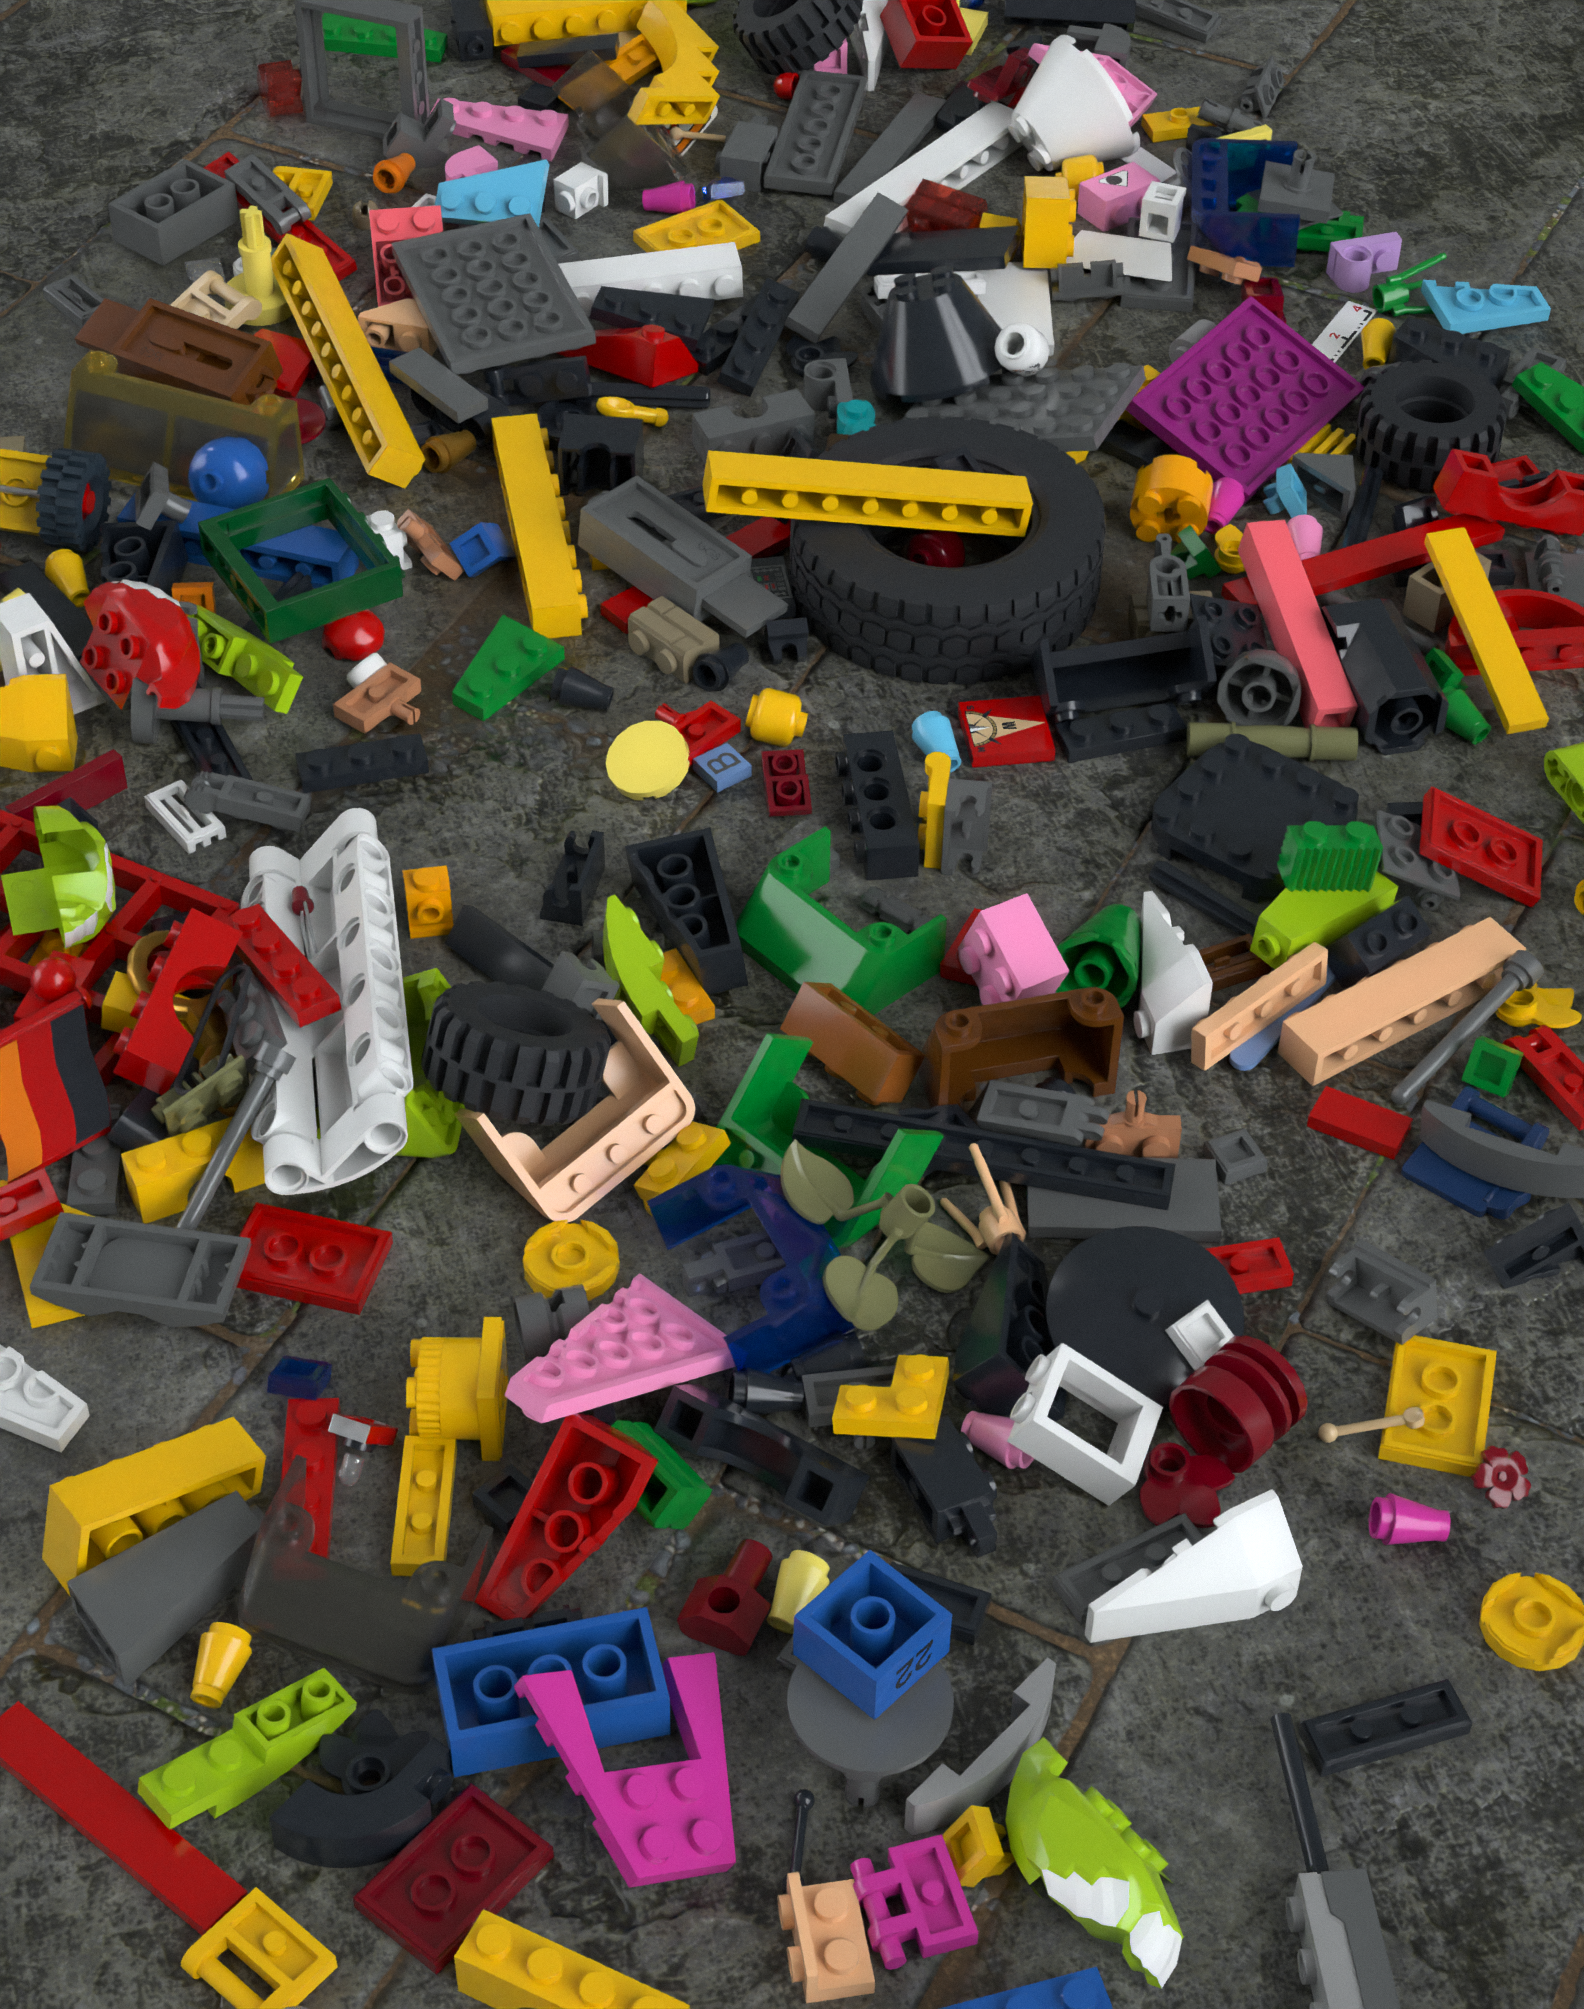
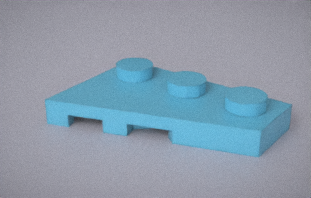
[435,159,549,228]
[1421,279,1551,334]

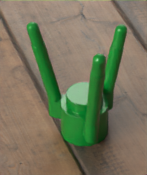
[1372,252,1447,317]

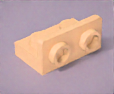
[777,1872,875,2004]

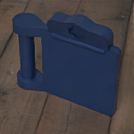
[1401,1085,1550,1220]

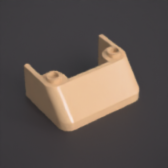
[454,998,695,1223]

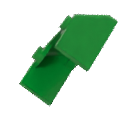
[735,826,947,1015]
[715,1033,944,1248]

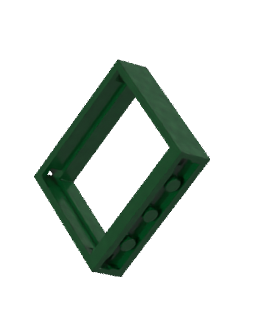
[198,477,406,644]

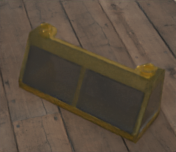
[63,349,305,502]

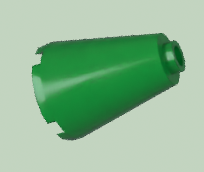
[1056,904,1141,1008]

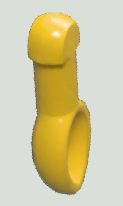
[596,396,669,427]

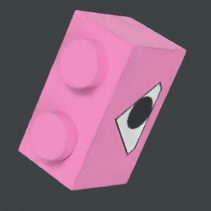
[1077,162,1160,232]

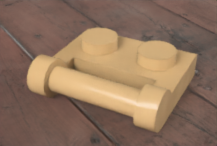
[170,270,262,329]

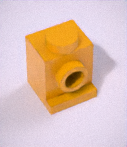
[403,865,454,939]

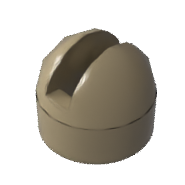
[352,200,378,230]

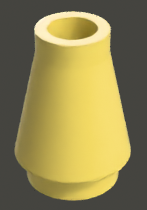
[767,1550,830,1634]

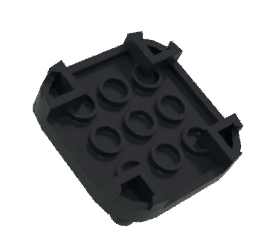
[1151,734,1359,904]

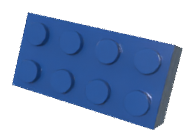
[432,1607,671,1778]

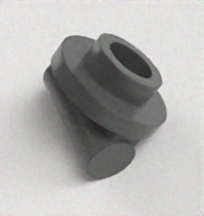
[315,385,343,427]

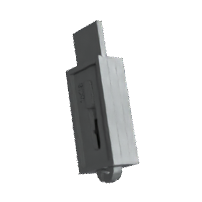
[578,476,788,638]

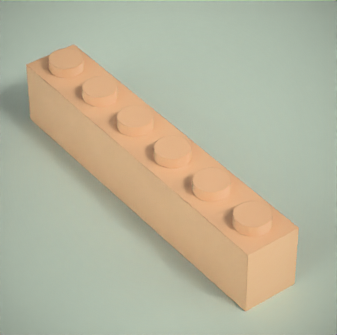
[1278,917,1526,1086]

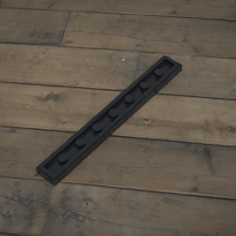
[792,1098,1176,1210]

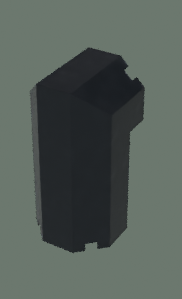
[1320,598,1449,756]

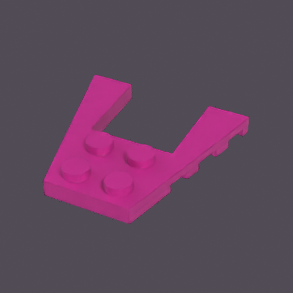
[514,1652,736,1888]

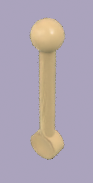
[670,127,726,142]
[1318,1407,1425,1443]

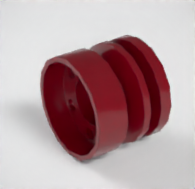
[1169,1335,1308,1473]

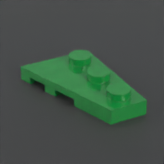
[1511,362,1584,455]
[452,615,565,722]

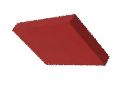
[1419,787,1543,908]
[236,1202,393,1315]

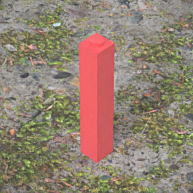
[1238,520,1358,728]

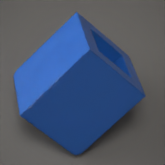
[449,522,516,578]

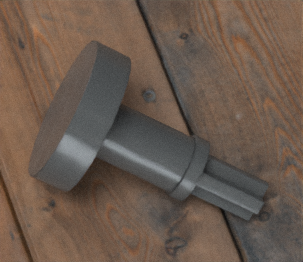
[131,677,265,744]

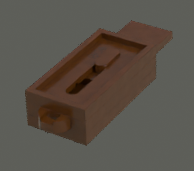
[74,298,283,426]

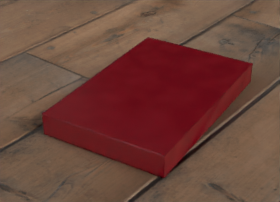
[353,1783,554,1975]

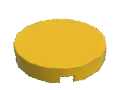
[523,1219,620,1301]
[1479,1572,1584,1671]

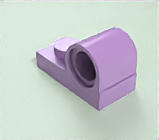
[1326,232,1402,293]

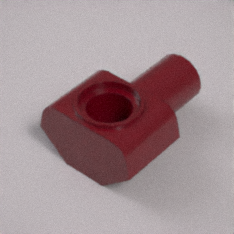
[676,1539,773,1656]

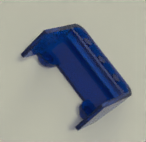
[1191,138,1300,267]
[647,1164,856,1373]

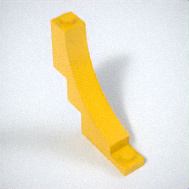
[627,0,720,125]

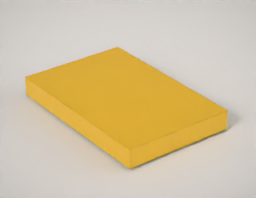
[633,199,760,253]
[1378,1335,1497,1477]

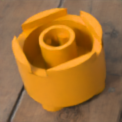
[1130,455,1213,543]

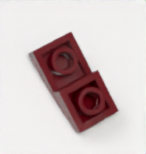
[761,749,812,817]

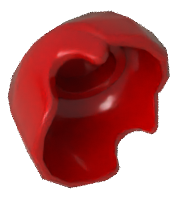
[321,609,385,661]

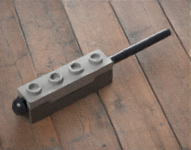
[1270,1712,1401,2009]

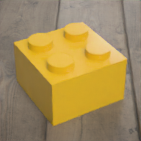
[1021,176,1076,269]

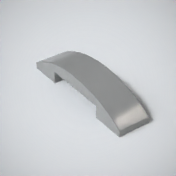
[904,1657,1056,1835]

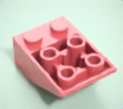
[369,205,443,307]

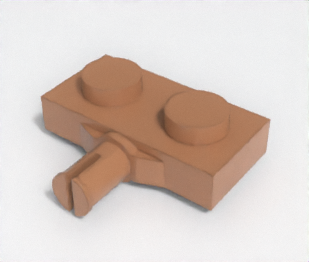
[1187,245,1262,285]
[397,509,465,581]
[333,663,421,734]
[1082,1090,1182,1158]

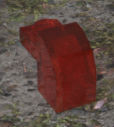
[257,60,303,118]

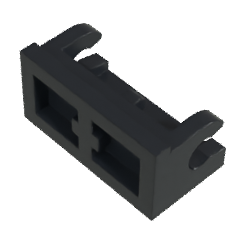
[540,830,605,926]

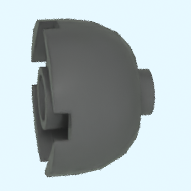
[1217,649,1302,726]

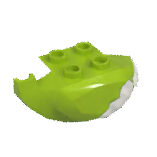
[1,806,116,950]
[1005,1737,1184,1989]

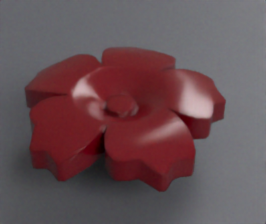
[1470,1445,1531,1509]

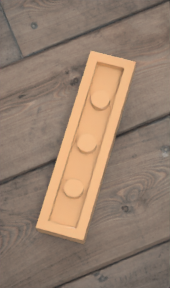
[1191,942,1328,1071]

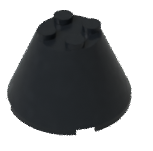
[870,265,1009,402]

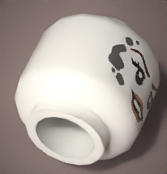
[994,322,1050,377]

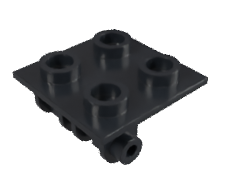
[1190,594,1268,668]

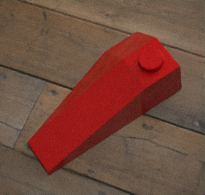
[556,325,699,388]
[474,1413,658,1620]

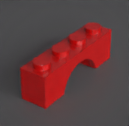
[1433,448,1584,536]
[112,908,242,1095]

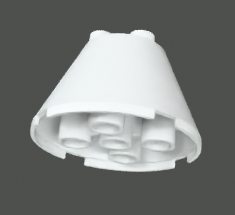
[1008,35,1140,171]

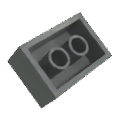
[108,159,240,266]

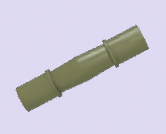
[1186,721,1358,762]

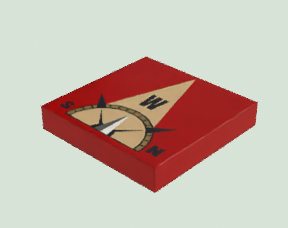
[958,695,1055,768]

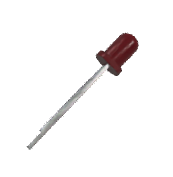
[291,886,318,959]

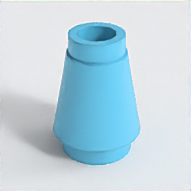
[912,711,962,773]

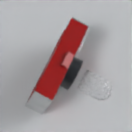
[328,1414,399,1486]

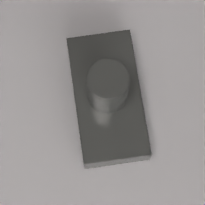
[135,462,192,531]

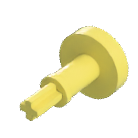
[225,206,293,326]

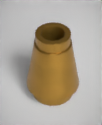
[421,430,476,473]

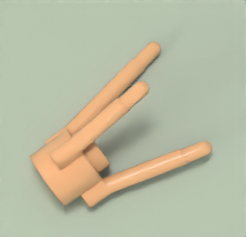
[940,1143,1026,1255]

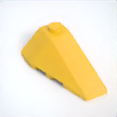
[0,674,78,773]

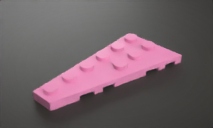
[504,1273,745,1424]

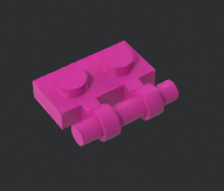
[850,1834,978,1970]

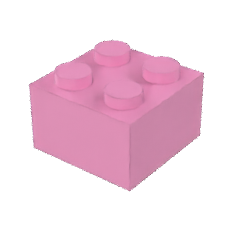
[957,893,1069,1005]

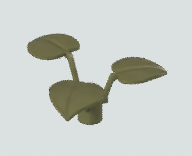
[780,1139,989,1331]

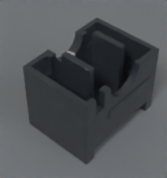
[558,413,644,497]

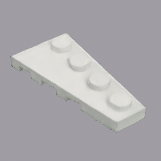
[0,1344,90,1453]

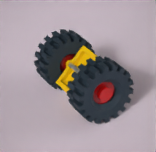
[0,448,112,552]

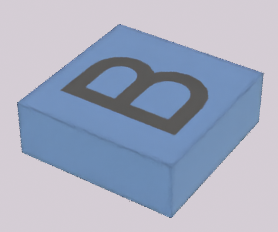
[693,743,752,792]

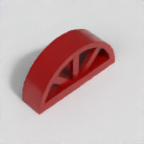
[1444,589,1584,676]

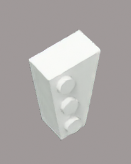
[0,593,106,714]

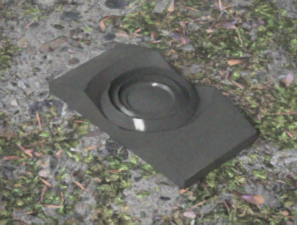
[29,1212,251,1328]

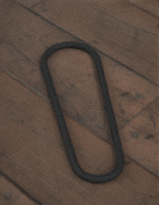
[174,964,252,1096]

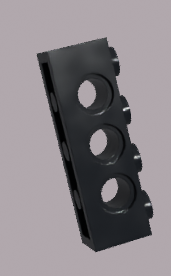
[835,730,920,881]

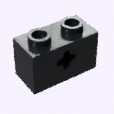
[1324,895,1432,988]

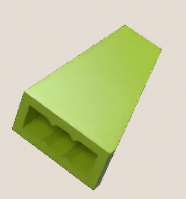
[1250,871,1399,969]

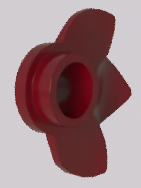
[1139,1442,1235,1528]

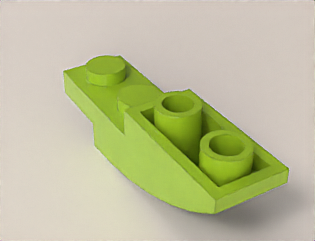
[188,605,303,714]
[603,894,699,1067]
[138,1667,357,1830]

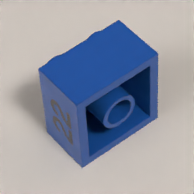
[793,1550,952,1720]

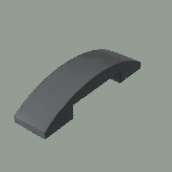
[1419,1100,1584,1198]

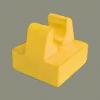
[942,1805,1015,1887]

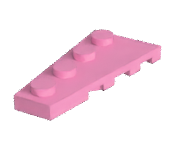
[430,98,569,162]

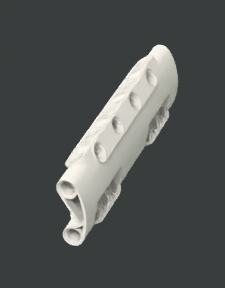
[241,808,413,1195]

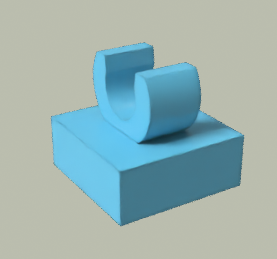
[1264,463,1307,518]

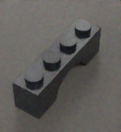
[654,1384,870,1526]

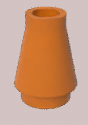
[373,153,416,193]

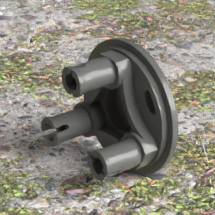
[787,1660,954,1808]

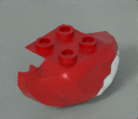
[79,579,200,710]

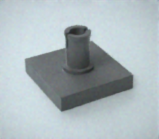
[1257,149,1335,224]

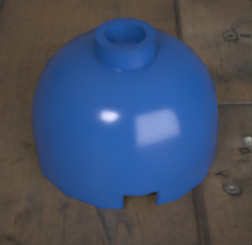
[188,436,269,510]

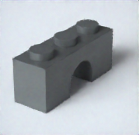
[692,389,815,465]

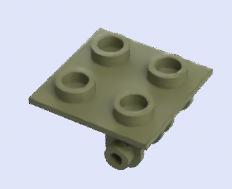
[151,1054,249,1137]

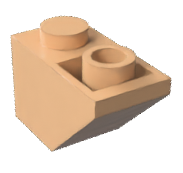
[358,298,438,356]

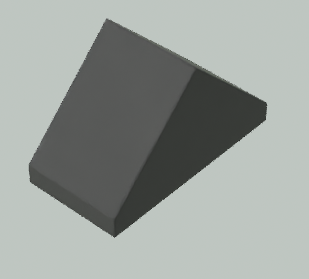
[1292,453,1356,522]

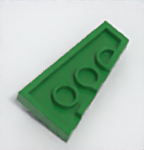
[322,13,448,62]

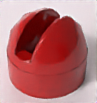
[773,72,800,100]

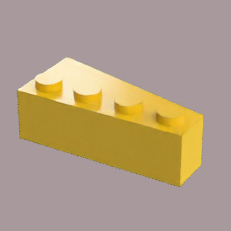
[42,1416,266,1596]

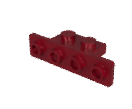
[967,47,1036,103]

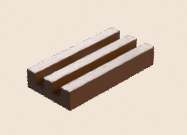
[1198,933,1271,993]

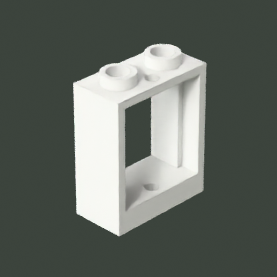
[1007,1343,1163,1506]

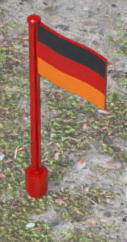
[0,986,112,1184]

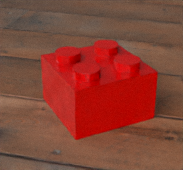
[880,0,973,69]

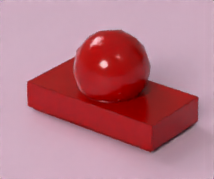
[13,950,97,1023]

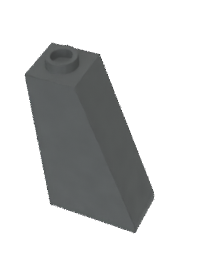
[67,1490,270,1686]

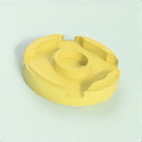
[606,721,690,801]

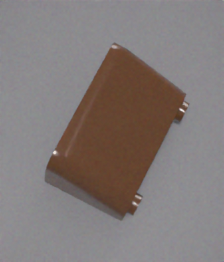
[918,987,1124,1108]

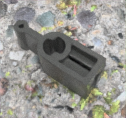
[1146,534,1190,632]

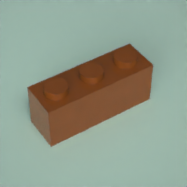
[780,982,926,1105]

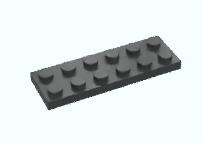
[764,69,868,196]

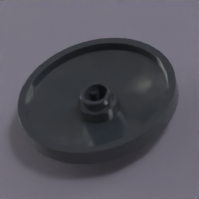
[1044,1226,1244,1413]

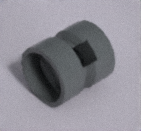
[513,1284,590,1360]

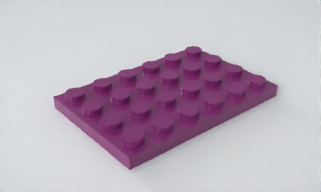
[1125,296,1365,505]

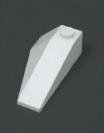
[850,0,889,91]
[1134,891,1213,1055]
[1085,1489,1303,1643]

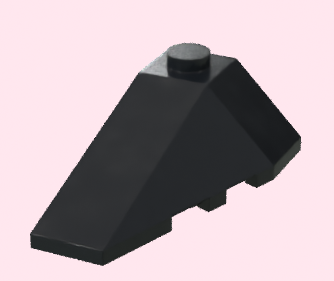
[952,1232,1067,1421]

